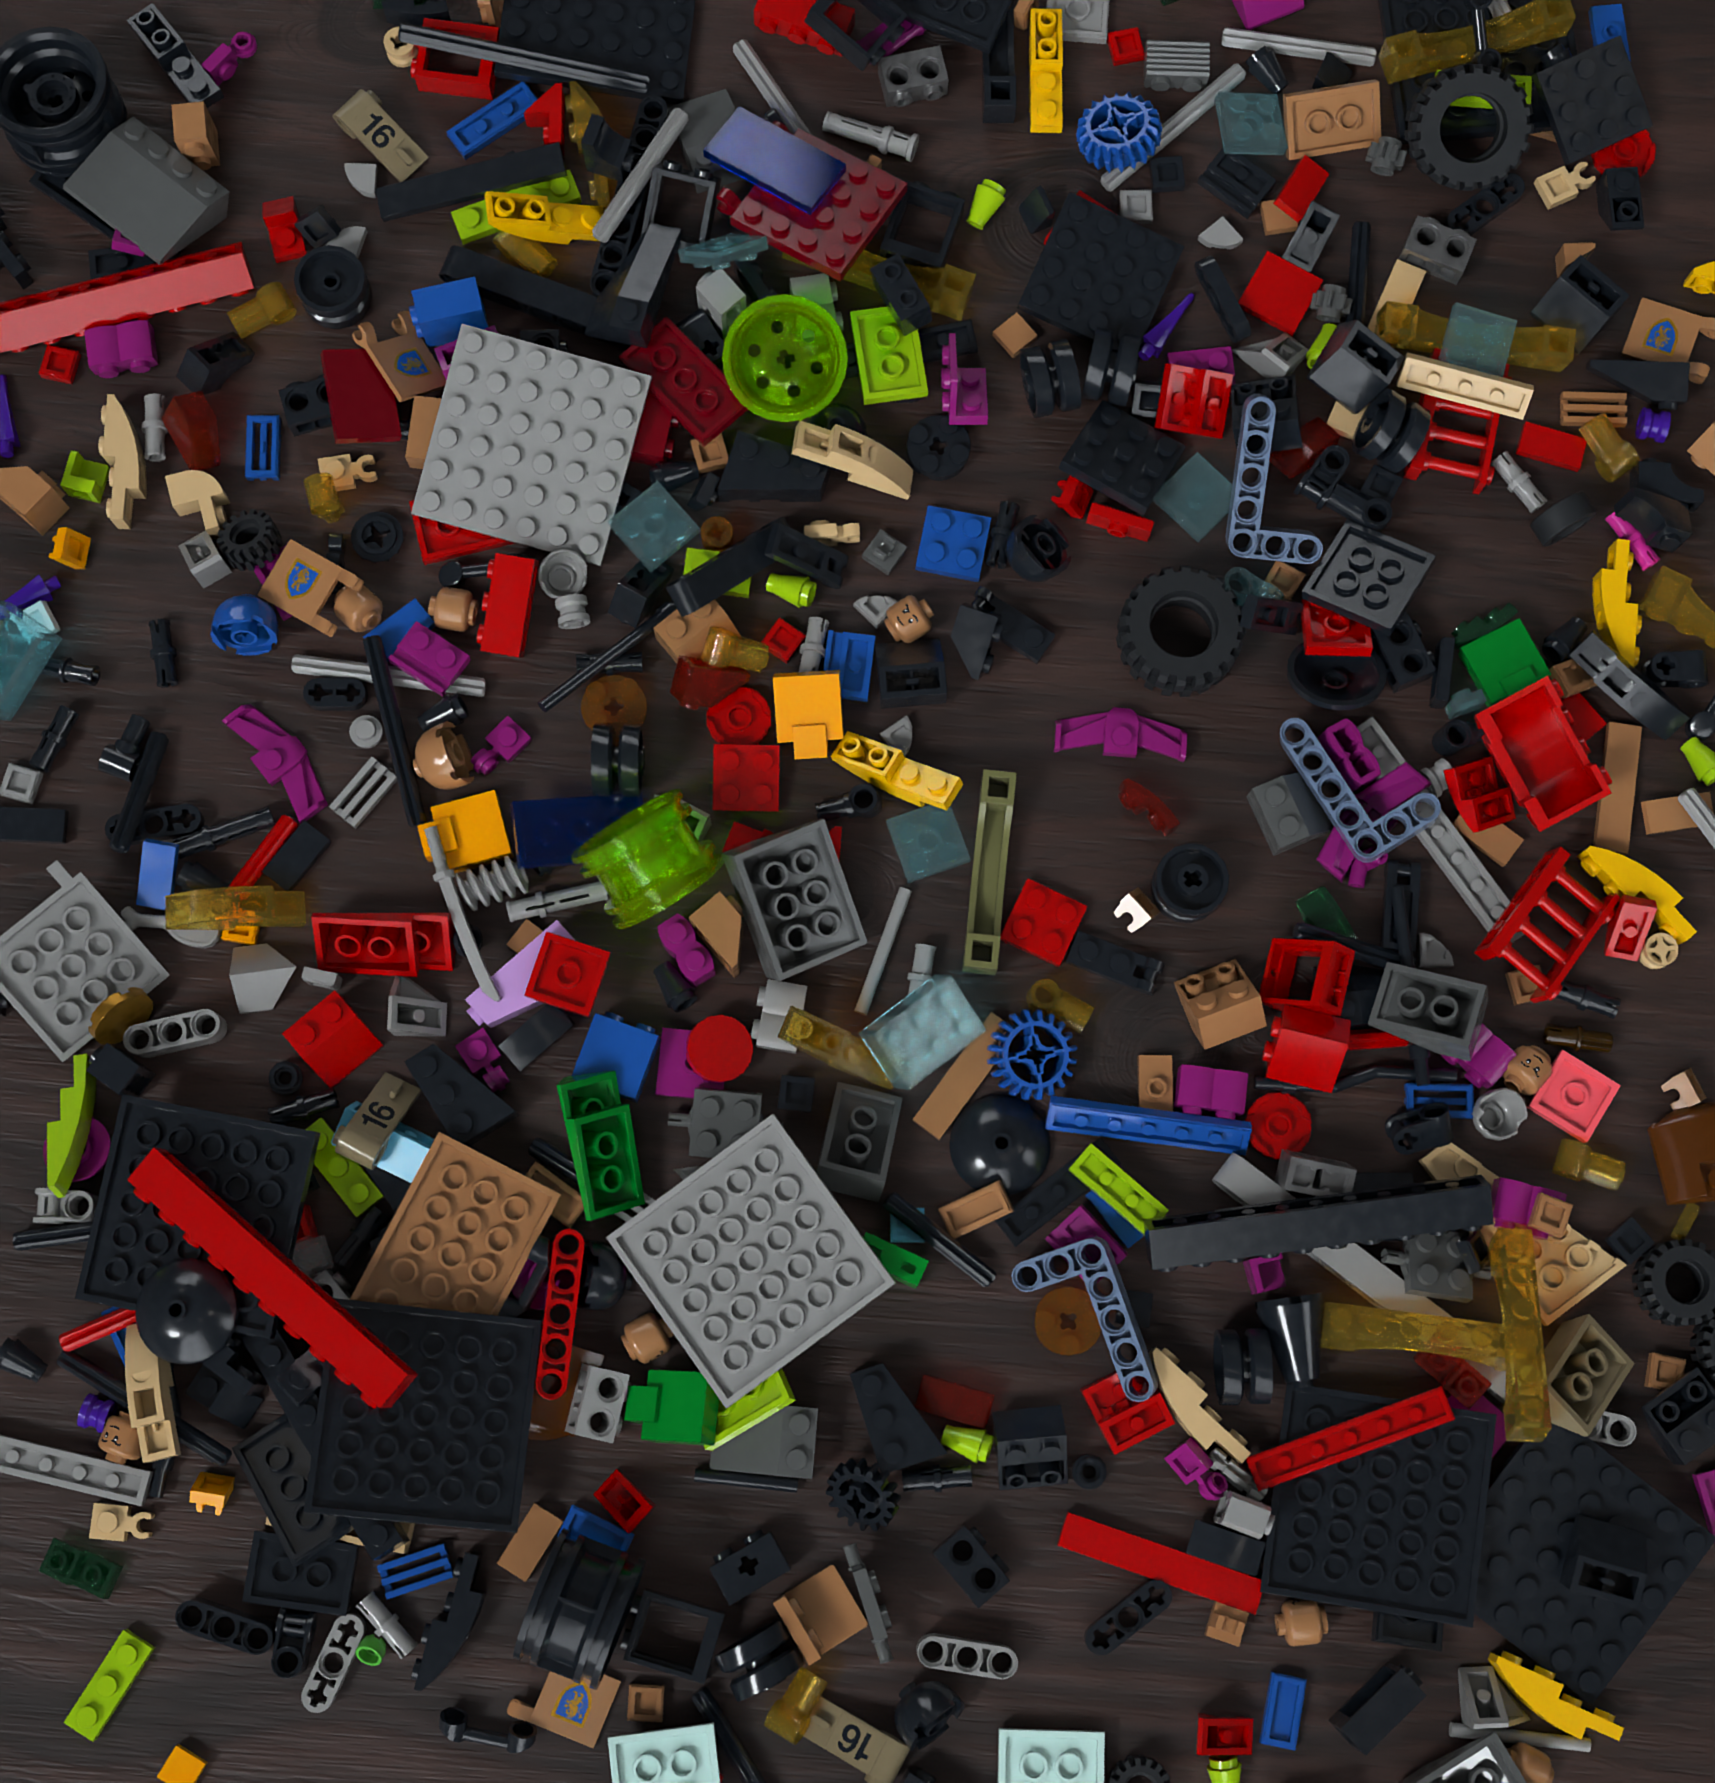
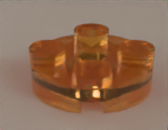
[581,675,648,742]
[1034,1287,1101,1356]

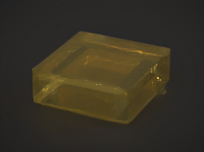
[1670,1203,1700,1240]

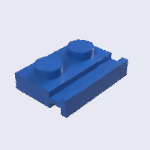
[823,630,876,702]

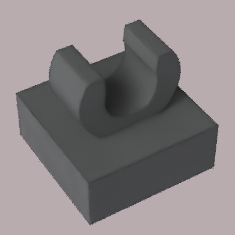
[862,529,907,576]

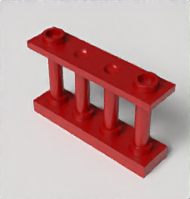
[1403,348,1512,495]
[1474,847,1621,1003]

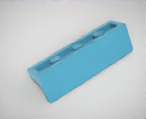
[331,1101,434,1183]

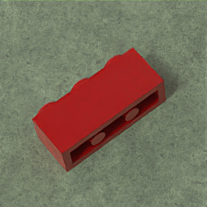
[754,0,855,57]
[477,553,539,658]

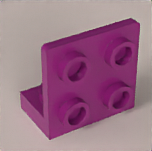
[941,333,988,425]

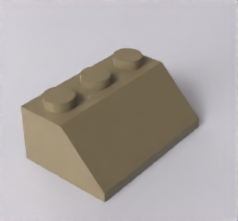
[1516,1314,1635,1437]

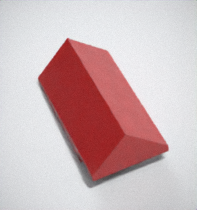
[311,913,456,977]

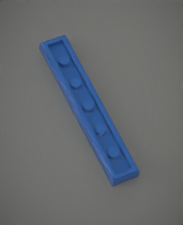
[1045,1096,1252,1156]

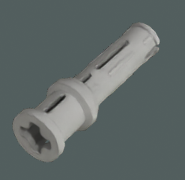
[822,111,919,162]

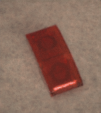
[1269,417,1341,479]
[1118,778,1180,837]
[1413,1333,1492,1409]
[915,1374,995,1428]

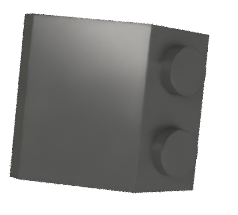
[1246,772,1333,856]

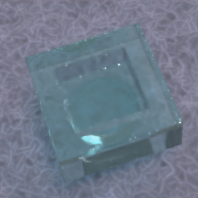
[1444,688,1487,720]

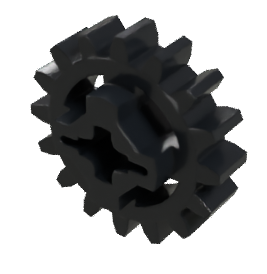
[826,1458,901,1531]

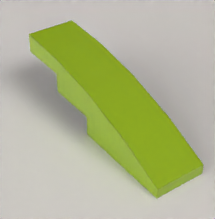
[47,1054,97,1198]

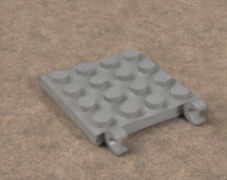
[0,860,170,1062]

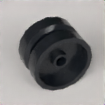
[294,245,372,329]
[1081,327,1141,407]
[1019,339,1081,418]
[1352,388,1431,473]
[591,723,645,797]
[1150,843,1229,923]
[1213,1328,1273,1405]
[715,1618,805,1702]

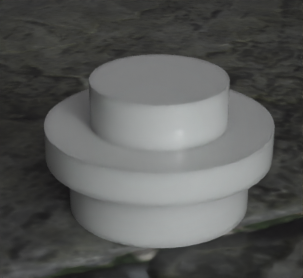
[349,715,383,748]

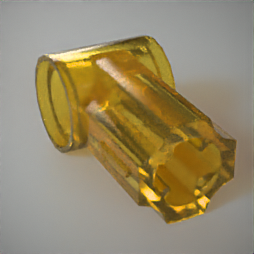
[493,231,558,278]
[227,282,297,339]
[1579,413,1640,483]
[303,473,345,524]
[700,626,769,672]
[1026,979,1094,1034]
[1552,1139,1626,1191]
[764,1667,828,1745]

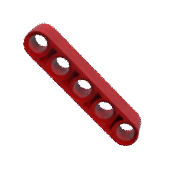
[535,1229,584,1400]

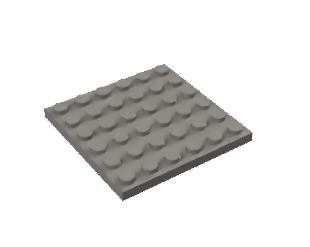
[411,324,652,567]
[606,1114,896,1408]

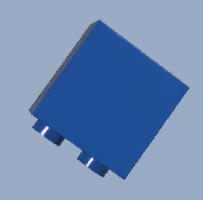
[409,276,489,348]
[572,1011,661,1103]

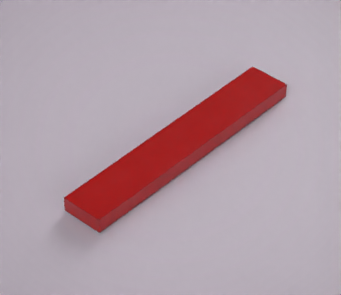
[1246,1386,1455,1492]
[1057,1512,1263,1615]

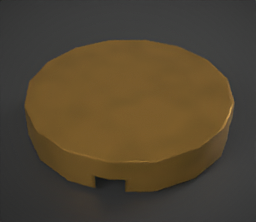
[88,987,153,1045]

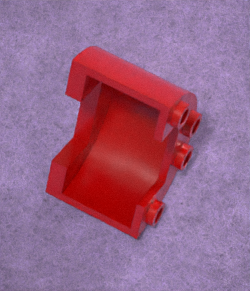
[1474,676,1612,832]

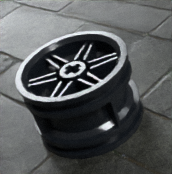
[0,26,128,178]
[513,1528,647,1690]

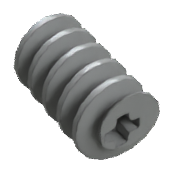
[455,852,529,911]

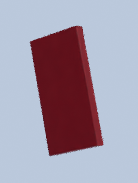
[618,316,753,447]

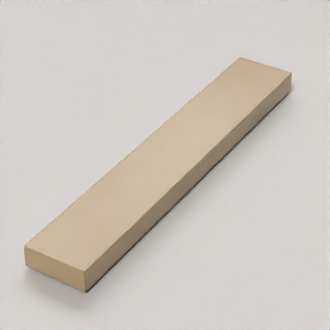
[1324,259,1426,440]

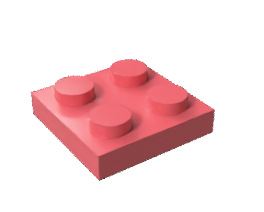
[1526,1050,1621,1143]

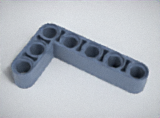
[1225,393,1323,564]
[1280,718,1441,863]
[1011,1236,1158,1402]

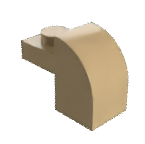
[165,470,230,540]

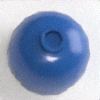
[210,594,279,656]

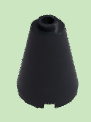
[1255,1293,1324,1389]

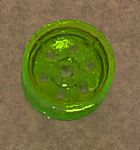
[722,294,848,422]
[571,789,725,930]

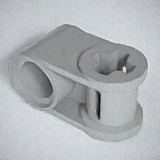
[33,1188,99,1224]

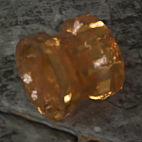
[701,516,734,553]

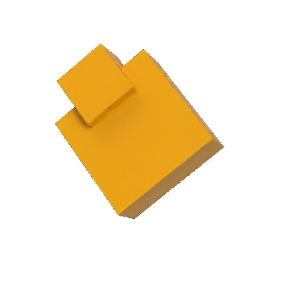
[773,670,844,759]
[417,790,514,873]

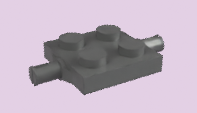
[668,1087,784,1158]
[1381,1231,1493,1303]
[843,1542,894,1664]

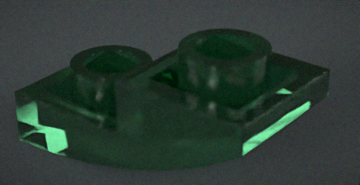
[1451,603,1518,651]
[1295,886,1357,939]
[39,1538,123,1599]

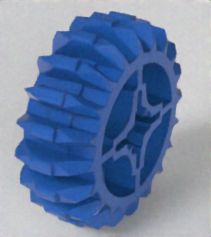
[1076,91,1162,173]
[987,1009,1077,1100]

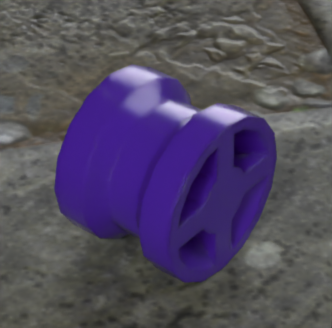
[1635,407,1671,443]
[77,1393,118,1434]

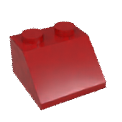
[282,990,384,1088]

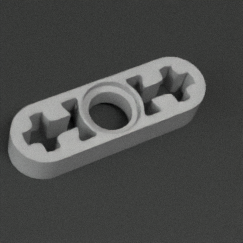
[301,1613,367,1713]

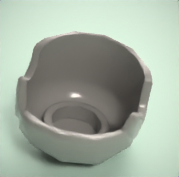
[538,549,587,599]
[1472,1087,1528,1141]

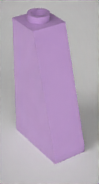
[465,920,575,1028]

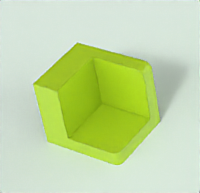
[60,450,110,503]

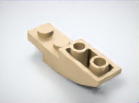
[98,394,147,529]
[792,420,913,500]
[125,1324,181,1463]
[1149,1347,1251,1463]

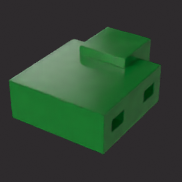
[1458,618,1551,708]
[863,1232,929,1289]
[624,1370,719,1446]

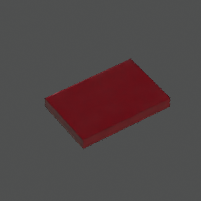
[320,348,402,444]

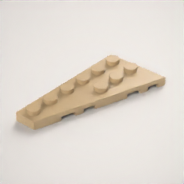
[1419,1142,1627,1326]

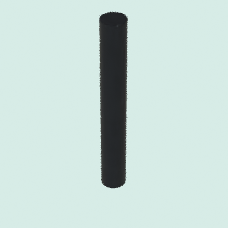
[694,1468,798,1493]

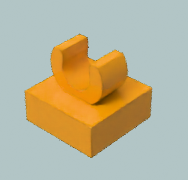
[49,527,91,569]
[189,1472,235,1516]

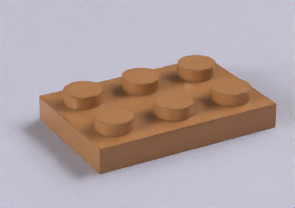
[1283,79,1381,160]

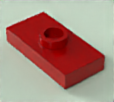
[1086,502,1154,542]

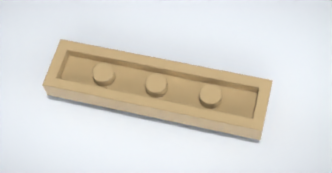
[1397,352,1534,420]

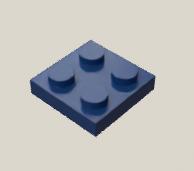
[915,505,991,582]

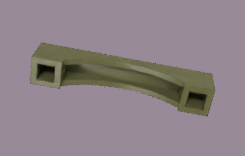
[962,769,1017,975]

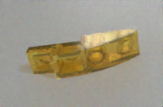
[565,81,614,211]
[165,886,306,931]
[778,1006,904,1090]

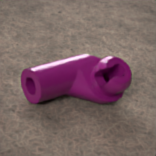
[1348,845,1388,888]

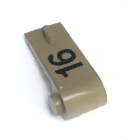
[333,89,429,182]
[332,1072,421,1170]
[798,1695,910,1783]

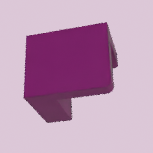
[1243,1253,1286,1295]

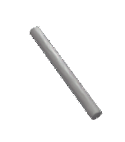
[854,887,912,1015]
[1449,1722,1591,1752]

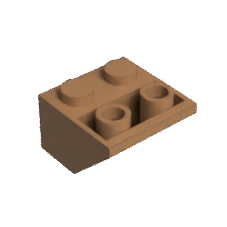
[1174,959,1267,1050]

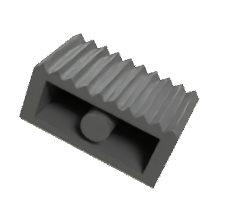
[1144,40,1210,92]

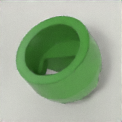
[355,1634,387,1666]

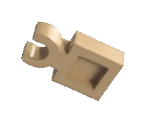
[1533,162,1596,210]
[318,454,378,493]
[804,520,860,546]
[89,1502,155,1542]

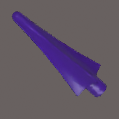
[1138,293,1195,361]
[0,374,21,458]
[0,575,61,617]

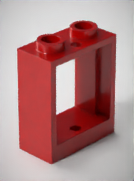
[410,18,500,100]
[1259,938,1355,1016]

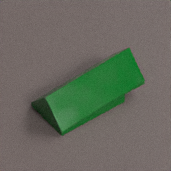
[557,1070,645,1221]

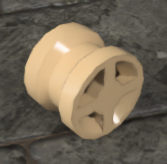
[383,26,418,68]
[1639,933,1679,969]

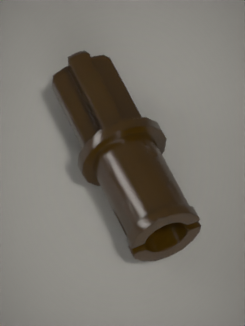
[1543,1023,1613,1052]

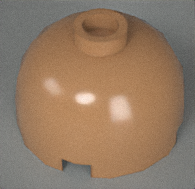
[413,721,474,790]

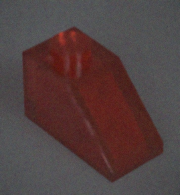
[161,391,221,471]
[670,655,751,710]

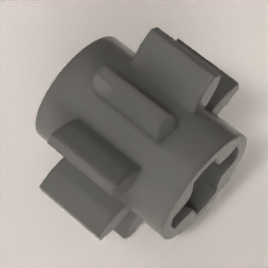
[1365,136,1407,176]
[1310,284,1353,323]

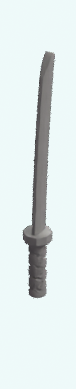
[424,826,501,1002]

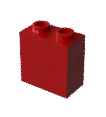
[1262,1004,1351,1093]

